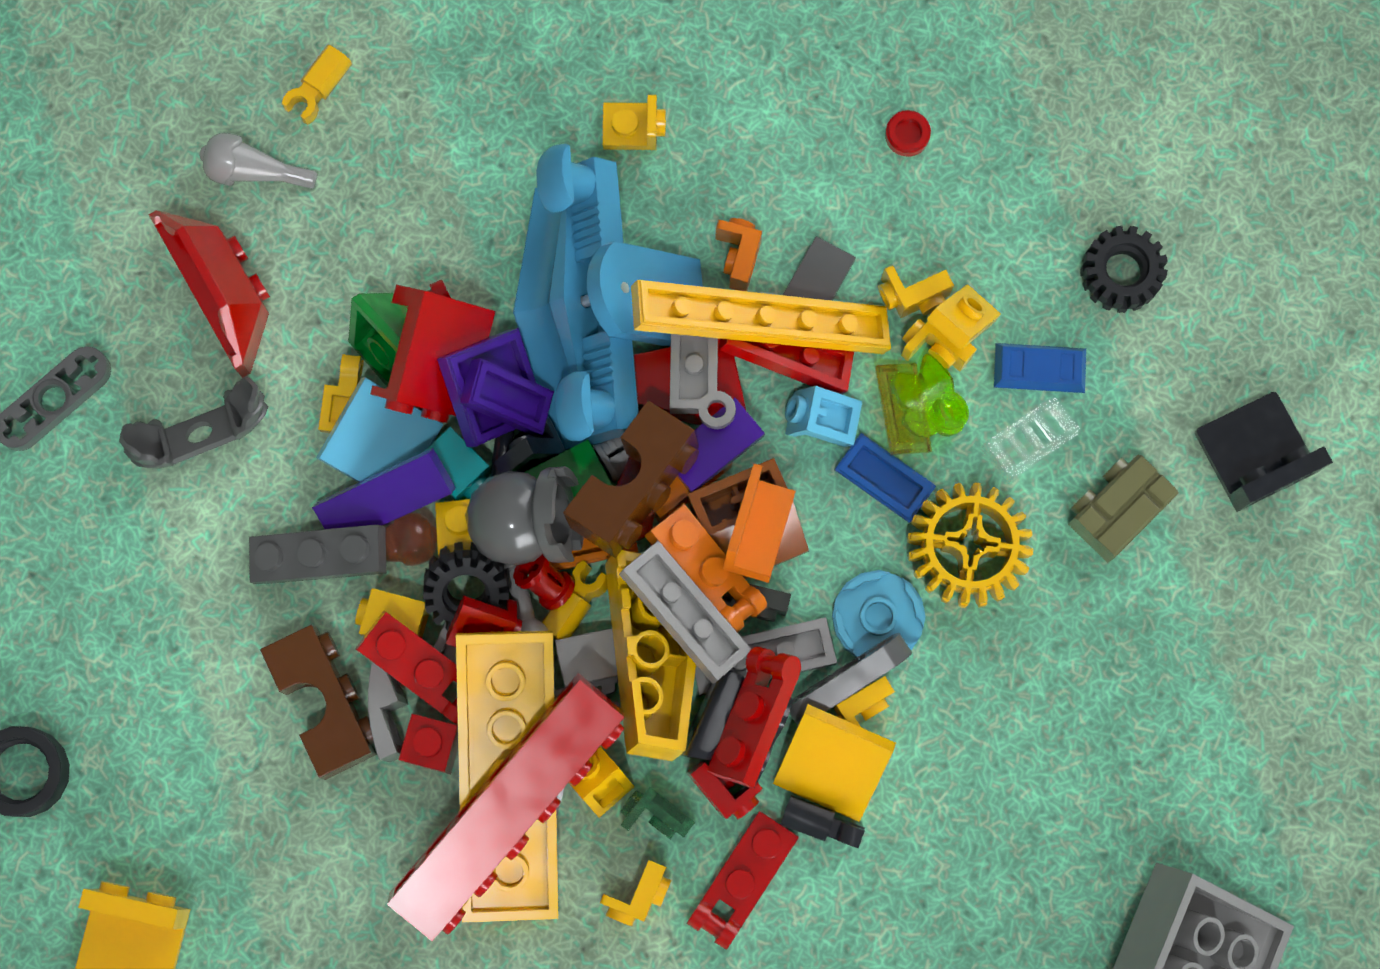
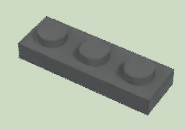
[249,525,387,584]

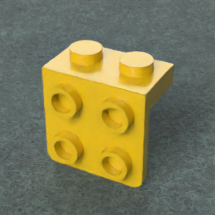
[75,881,191,969]

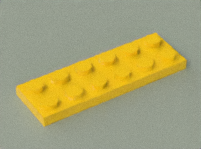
[456,631,558,923]

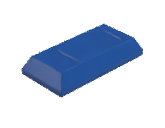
[994,343,1086,393]
[834,433,936,523]

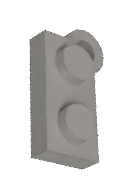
[670,334,736,429]

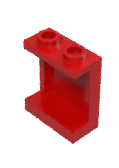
[370,284,496,423]

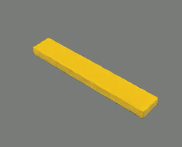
[631,280,891,354]

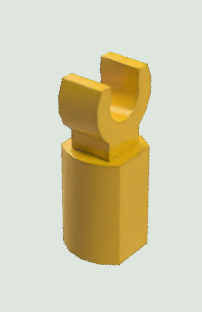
[282,45,352,125]
[542,561,608,640]

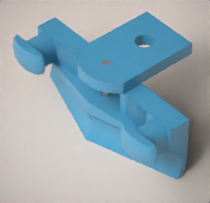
[513,143,703,450]

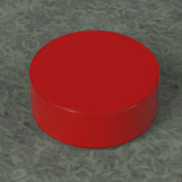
[885,110,931,157]

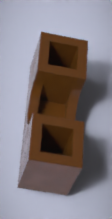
[563,400,699,558]
[260,624,377,780]

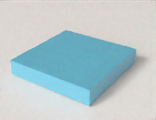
[316,377,443,483]

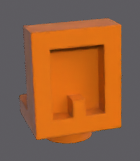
[715,218,762,291]

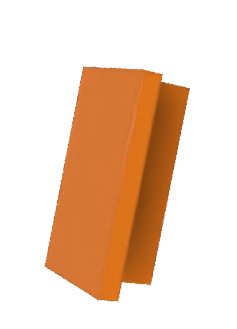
[723,464,796,583]

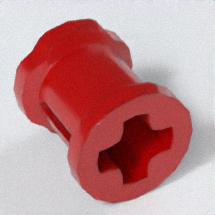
[513,554,575,610]

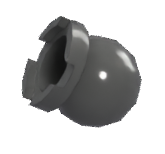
[465,466,584,566]

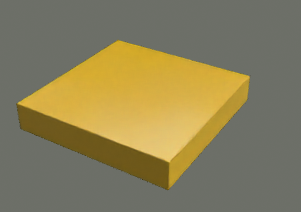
[773,704,896,822]

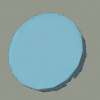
[832,570,926,657]

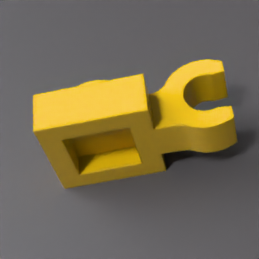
[318,354,364,433]

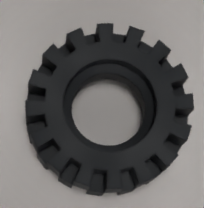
[1080,226,1168,313]
[423,542,509,631]

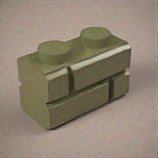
[1068,454,1179,563]

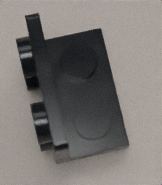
[1195,392,1333,512]

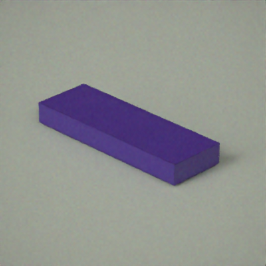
[312,448,456,530]

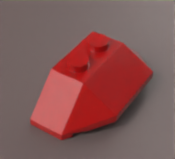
[148,210,270,378]

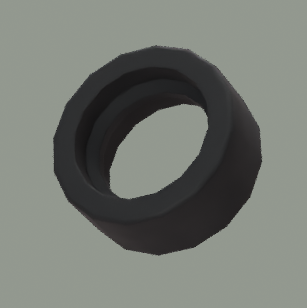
[0,726,70,817]

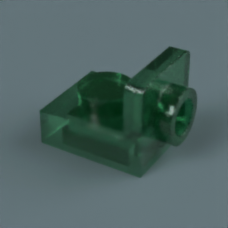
[620,787,695,840]

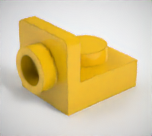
[602,95,666,150]
[901,319,977,371]
[833,676,895,727]
[569,746,635,818]

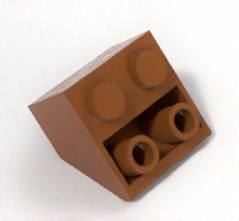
[687,458,809,578]

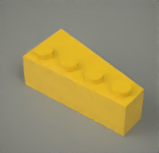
[605,550,696,761]

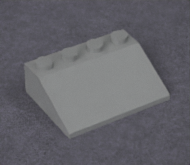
[1113,863,1294,969]

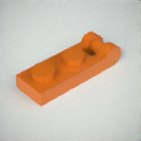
[645,504,767,633]

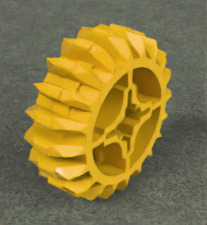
[907,483,1034,608]

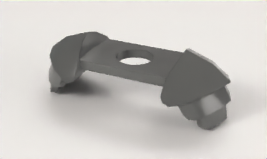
[119,377,268,469]

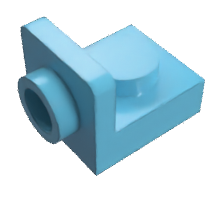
[785,386,862,447]

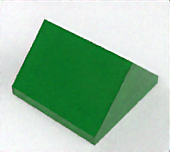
[348,293,408,387]

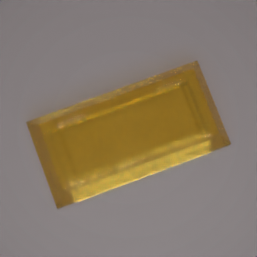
[875,363,932,455]

